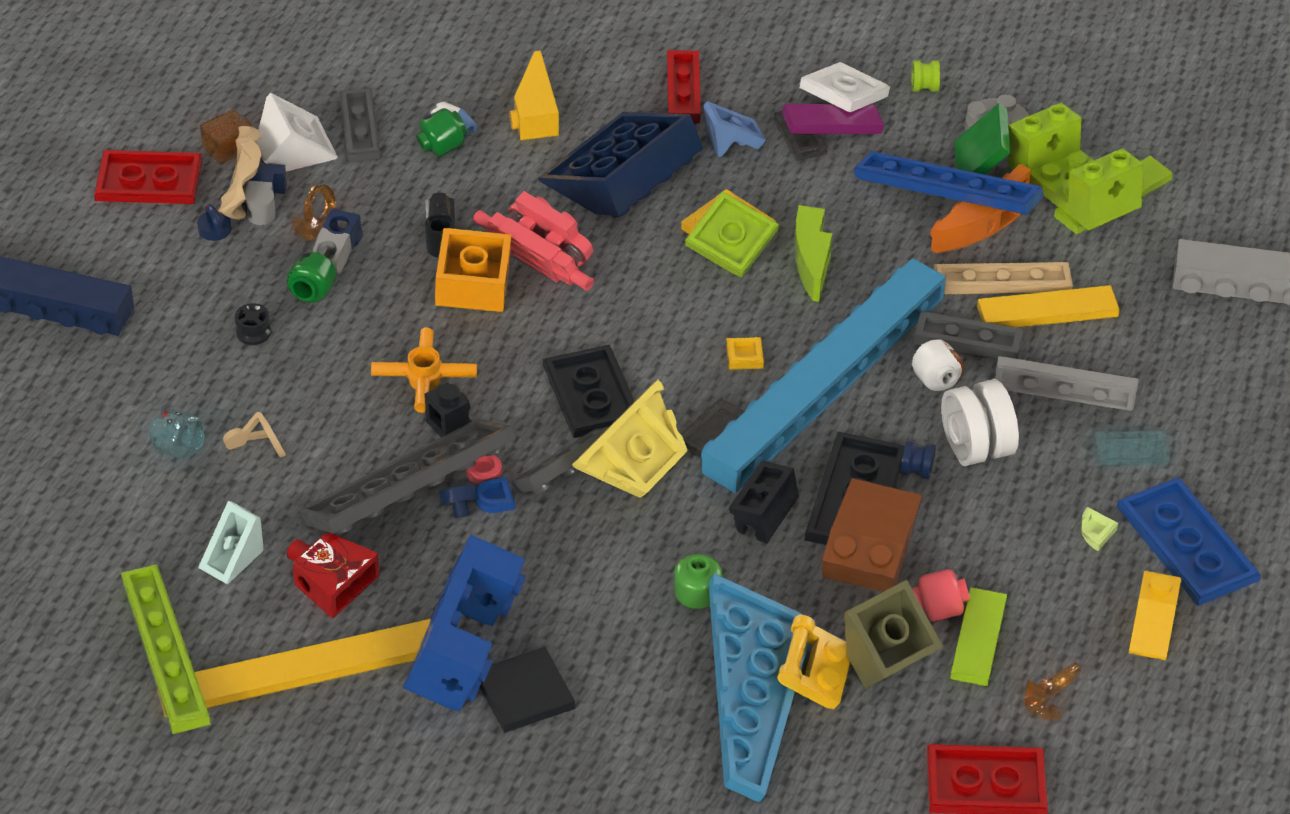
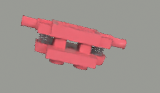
[473,191,594,291]

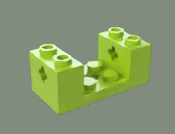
[1008,102,1144,231]

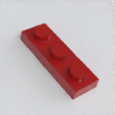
[667,50,701,123]

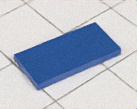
[1117,477,1261,606]

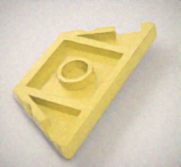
[572,380,688,498]

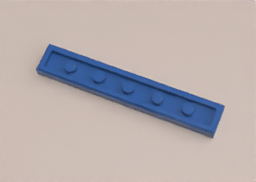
[854,151,1043,215]

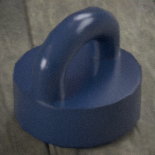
[197,204,232,241]

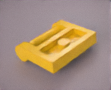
[777,615,850,709]

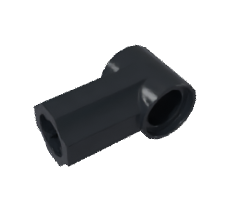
[425,193,456,258]

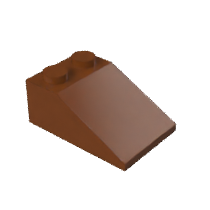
[822,478,923,592]

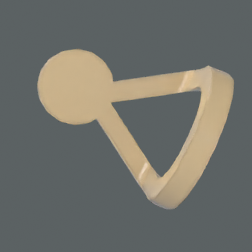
[223,412,287,458]

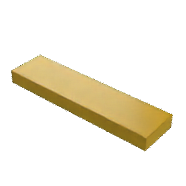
[977,285,1119,327]

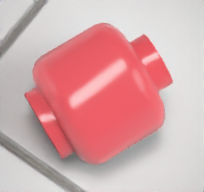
[913,569,970,622]

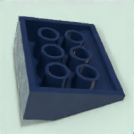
[538,112,703,218]

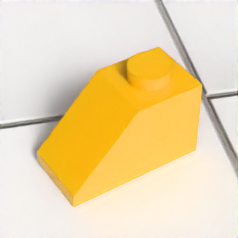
[1129,570,1181,660]

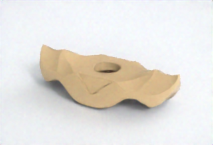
[218,126,261,220]

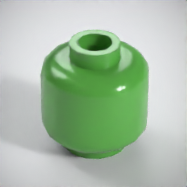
[674,554,722,609]

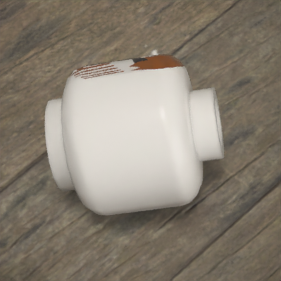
[912,339,964,391]

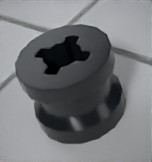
[235,303,271,345]

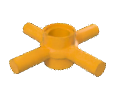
[371,328,477,413]

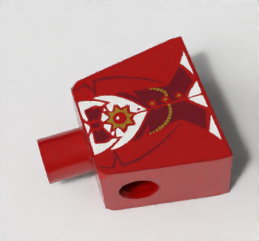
[287,533,380,618]

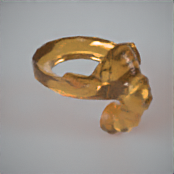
[292,184,336,241]
[1024,663,1081,720]

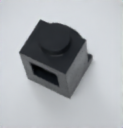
[424,382,472,437]

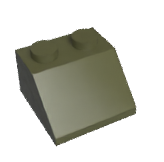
[844,579,943,688]

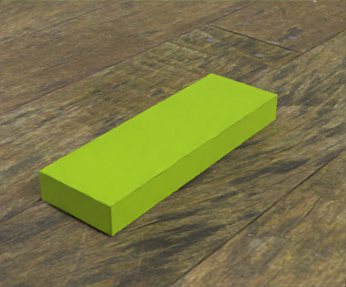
[950,587,1007,686]

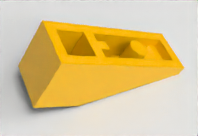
[509,50,559,140]

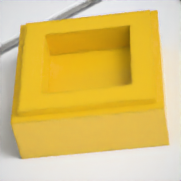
[726,337,764,370]

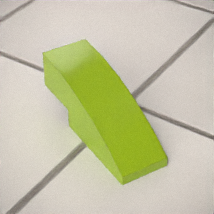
[795,205,833,302]

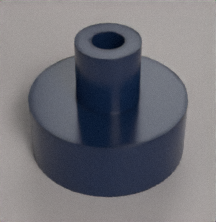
[439,485,477,518]

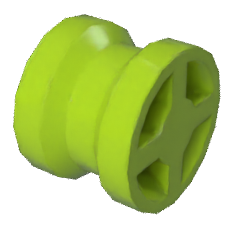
[911,60,940,92]

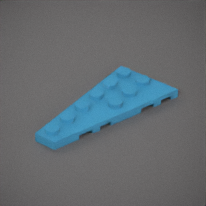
[709,574,815,803]

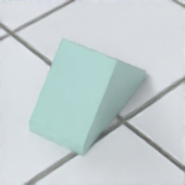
[198,501,264,584]

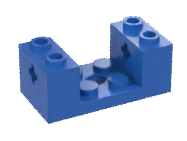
[403,534,526,711]

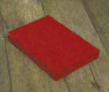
[94,150,203,204]
[926,744,1048,814]

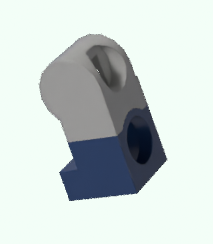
[245,163,287,225]
[313,208,363,273]

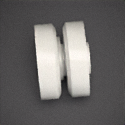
[941,379,1019,467]

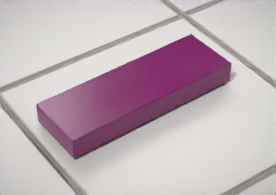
[782,104,884,134]

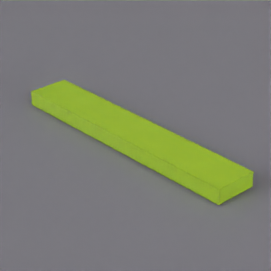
[121,564,211,734]

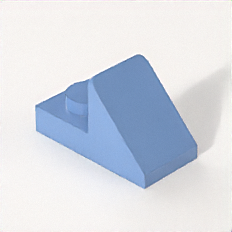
[703,101,766,157]

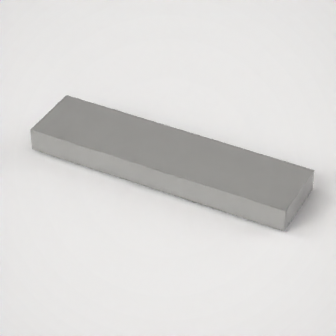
[995,356,1139,411]

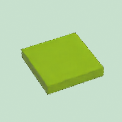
[685,191,779,278]

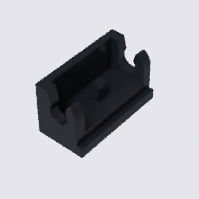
[729,461,799,544]

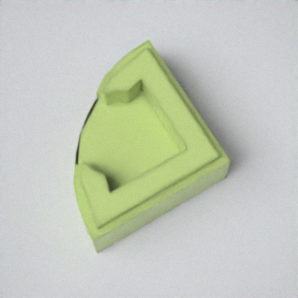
[1081,507,1118,551]

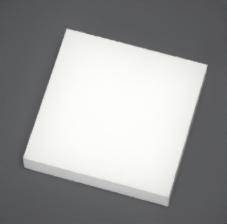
[799,62,890,112]

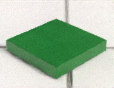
[954,103,1010,175]

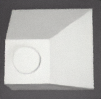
[256,93,338,171]

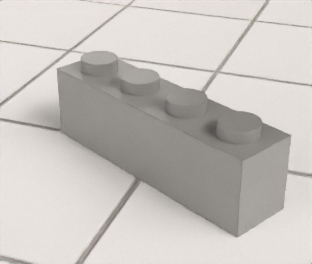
[1172,239,1290,305]

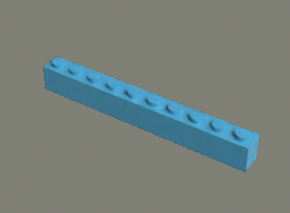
[701,258,946,493]

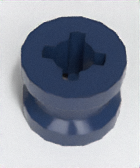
[900,439,936,479]

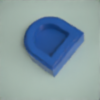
[475,477,515,513]

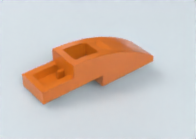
[930,164,1031,253]

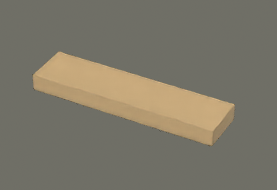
[933,262,1073,294]

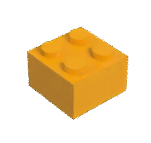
[435,228,512,312]

